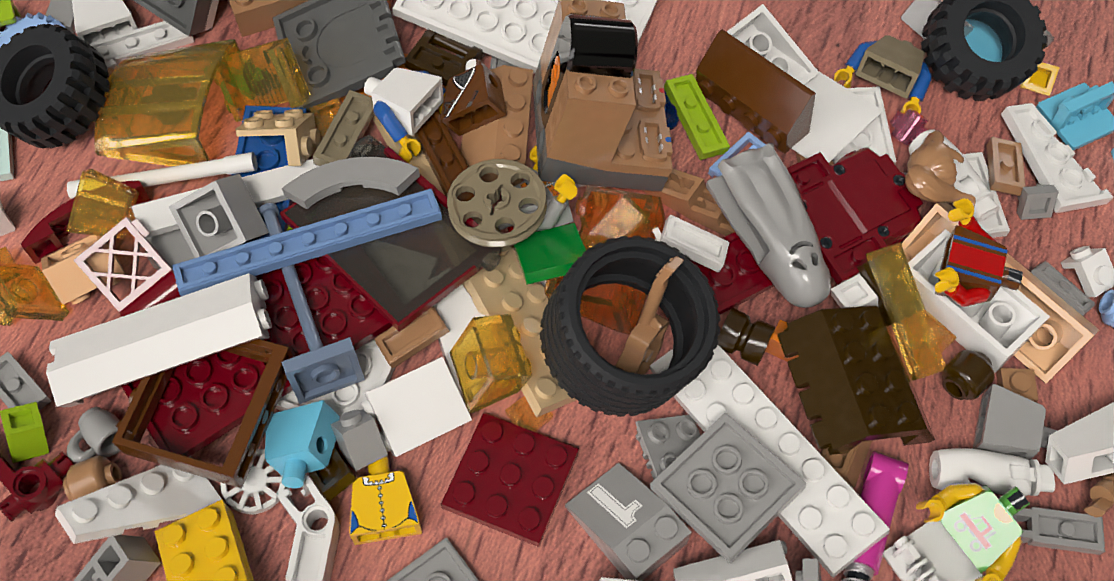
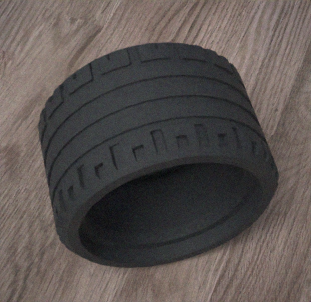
[540,235,721,417]

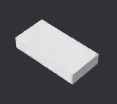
[659,214,729,272]

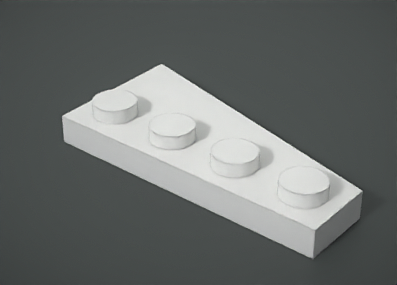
[1001,103,1114,213]
[55,456,222,544]

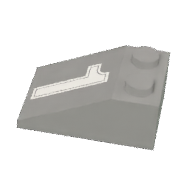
[565,463,692,581]

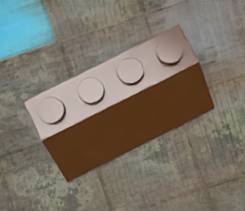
[696,29,816,154]

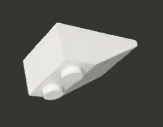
[727,4,819,85]

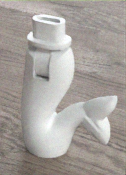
[902,129,999,222]
[929,448,1055,496]

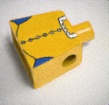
[349,457,422,545]

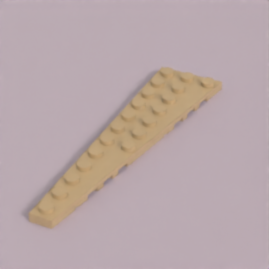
[373,114,576,418]

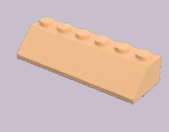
[895,202,1100,383]

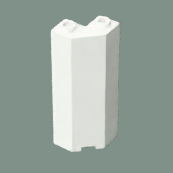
[46,273,272,407]

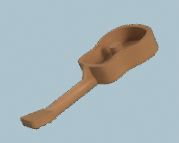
[615,256,684,374]

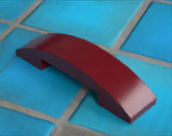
[21,181,151,264]

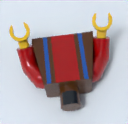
[935,198,1023,307]

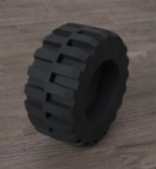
[921,0,1048,101]
[0,24,110,149]

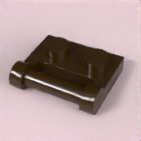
[404,29,483,86]

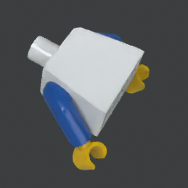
[364,68,446,163]

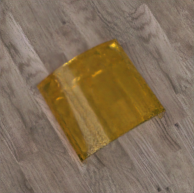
[94,39,248,166]

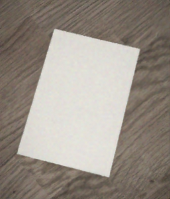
[791,72,883,163]

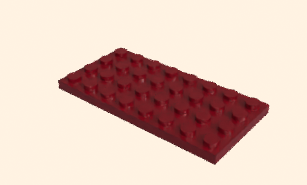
[121,245,405,457]

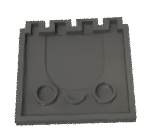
[272,0,406,113]

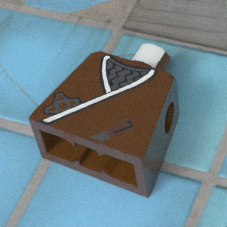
[440,59,507,136]

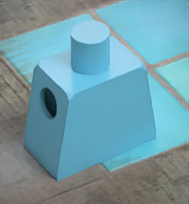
[265,400,340,489]

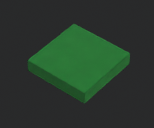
[513,223,586,285]

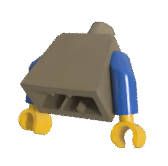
[834,35,932,123]

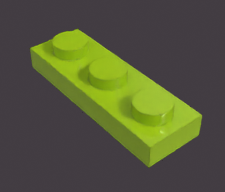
[664,74,730,160]

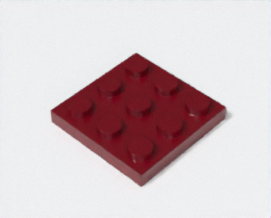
[441,412,579,547]

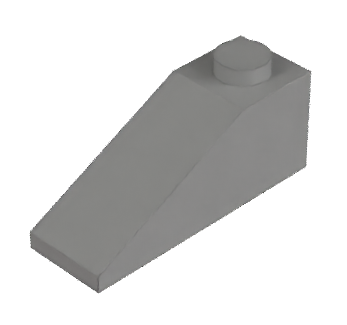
[73,535,161,581]

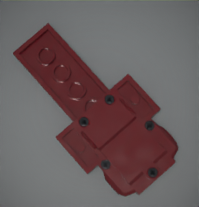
[691,147,923,314]

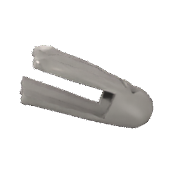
[706,143,831,308]

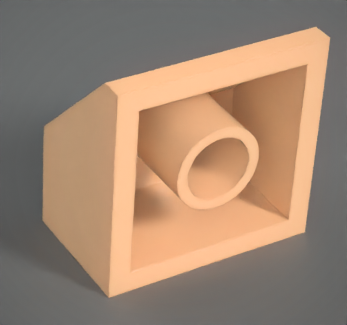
[41,229,125,305]

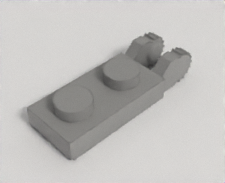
[1012,507,1105,555]

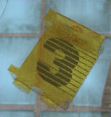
[211,37,310,122]

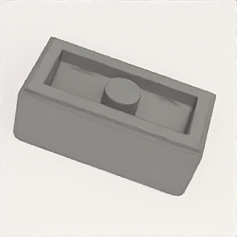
[1031,261,1096,316]

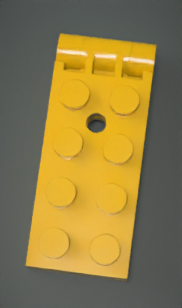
[154,499,254,581]

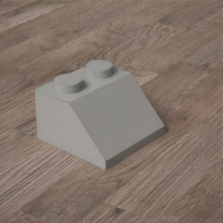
[169,174,269,258]

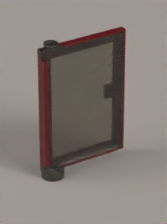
[280,135,502,332]

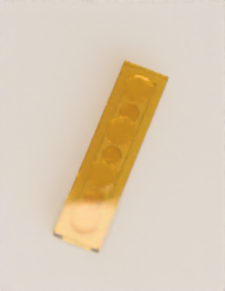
[866,242,946,381]

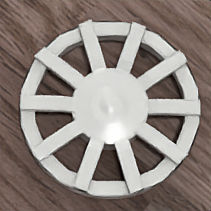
[220,449,287,514]

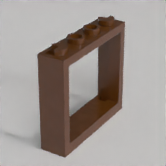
[112,339,293,489]

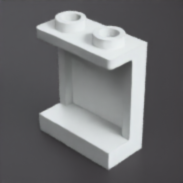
[361,357,472,457]

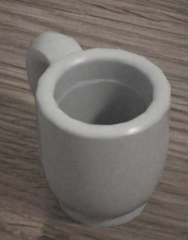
[67,407,120,463]

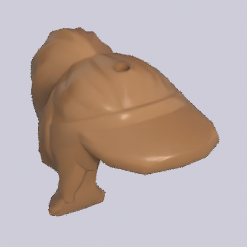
[905,130,976,207]

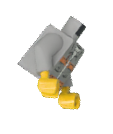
[497,145,577,232]

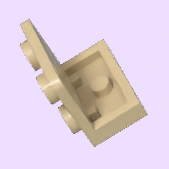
[235,109,321,166]

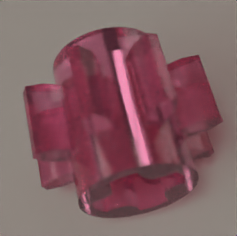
[890,108,928,146]

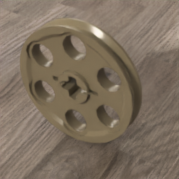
[447,159,547,247]

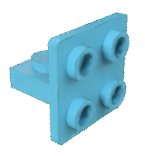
[1036,82,1114,151]

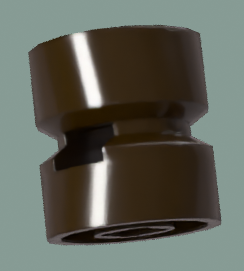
[718,308,776,366]

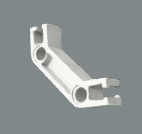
[276,474,340,581]

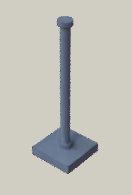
[258,203,365,404]

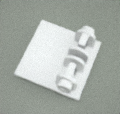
[883,521,983,581]

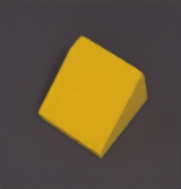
[1020,62,1060,96]

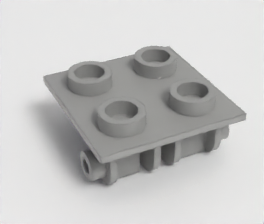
[635,415,701,480]

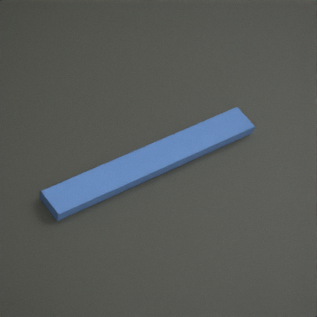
[172,188,442,296]

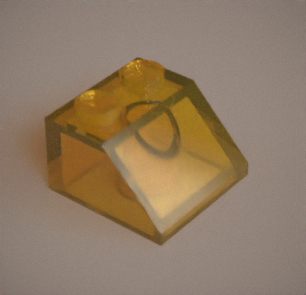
[449,314,532,413]

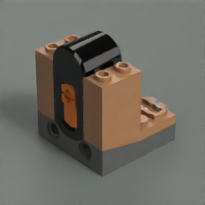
[533,0,673,192]

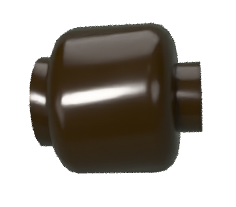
[942,350,995,400]

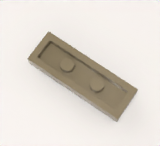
[313,90,374,166]

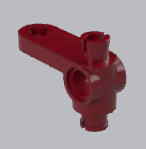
[0,451,74,522]

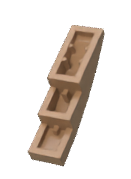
[642,169,735,236]

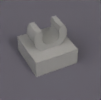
[1016,184,1059,220]

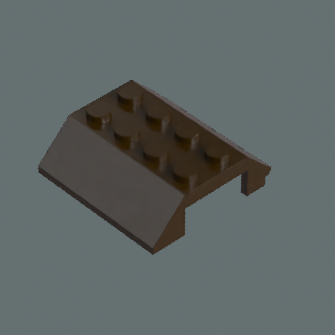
[777,305,935,455]

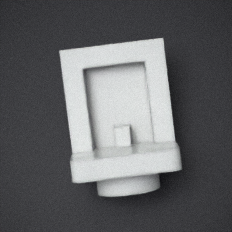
[1061,246,1114,297]

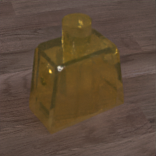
[66,168,139,238]

